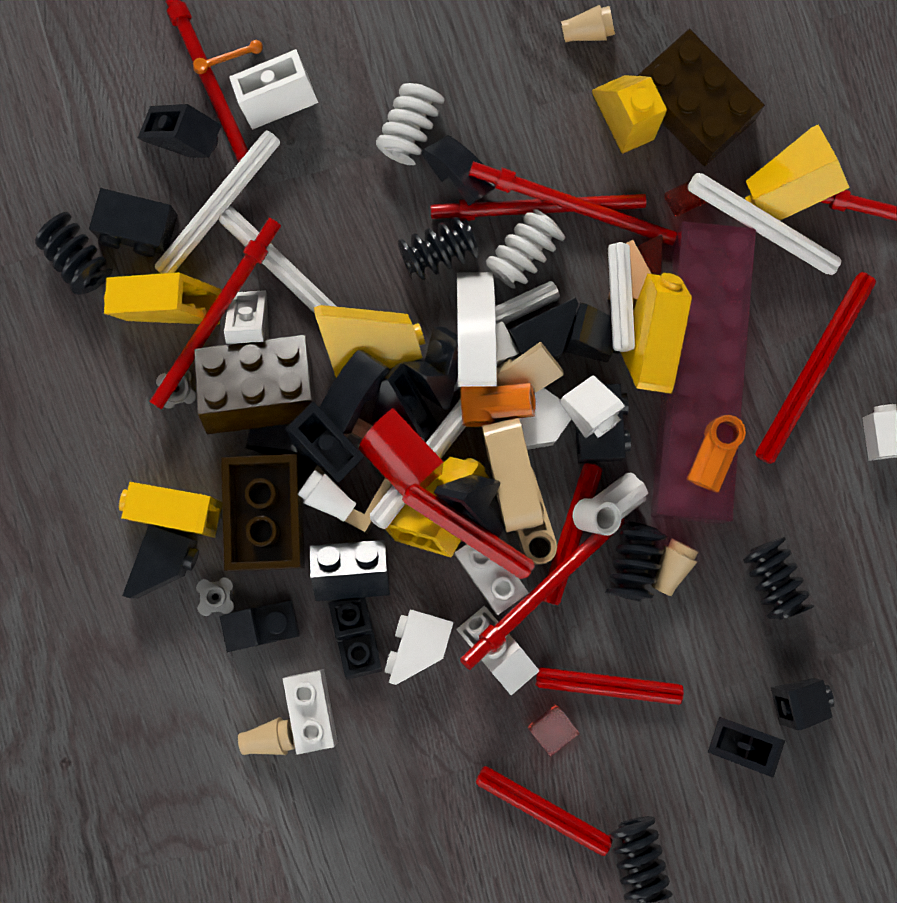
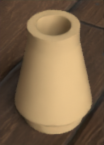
[561,5,615,43]
[652,538,698,596]
[238,717,295,755]

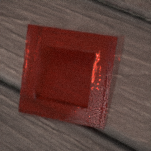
[664,180,706,217]
[638,234,663,275]
[527,704,580,757]

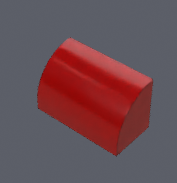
[359,408,444,496]

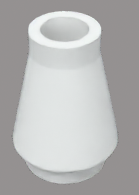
[298,470,356,522]

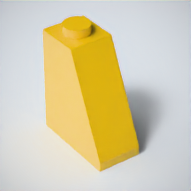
[592,75,667,154]
[745,124,849,221]
[104,272,222,325]
[620,273,692,394]
[313,305,426,378]
[385,457,489,558]
[119,482,222,538]

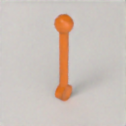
[193,40,263,74]

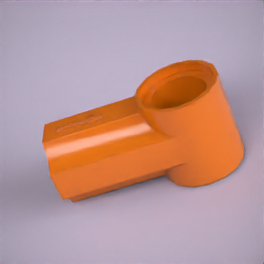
[460,383,536,427]
[686,415,746,493]

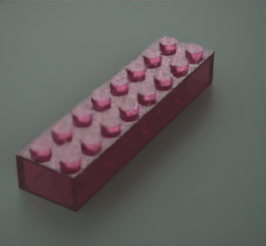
[651,221,756,524]

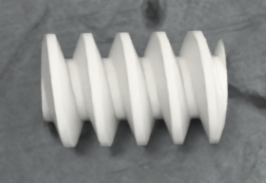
[376,83,444,165]
[486,209,565,289]

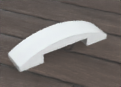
[457,272,497,387]

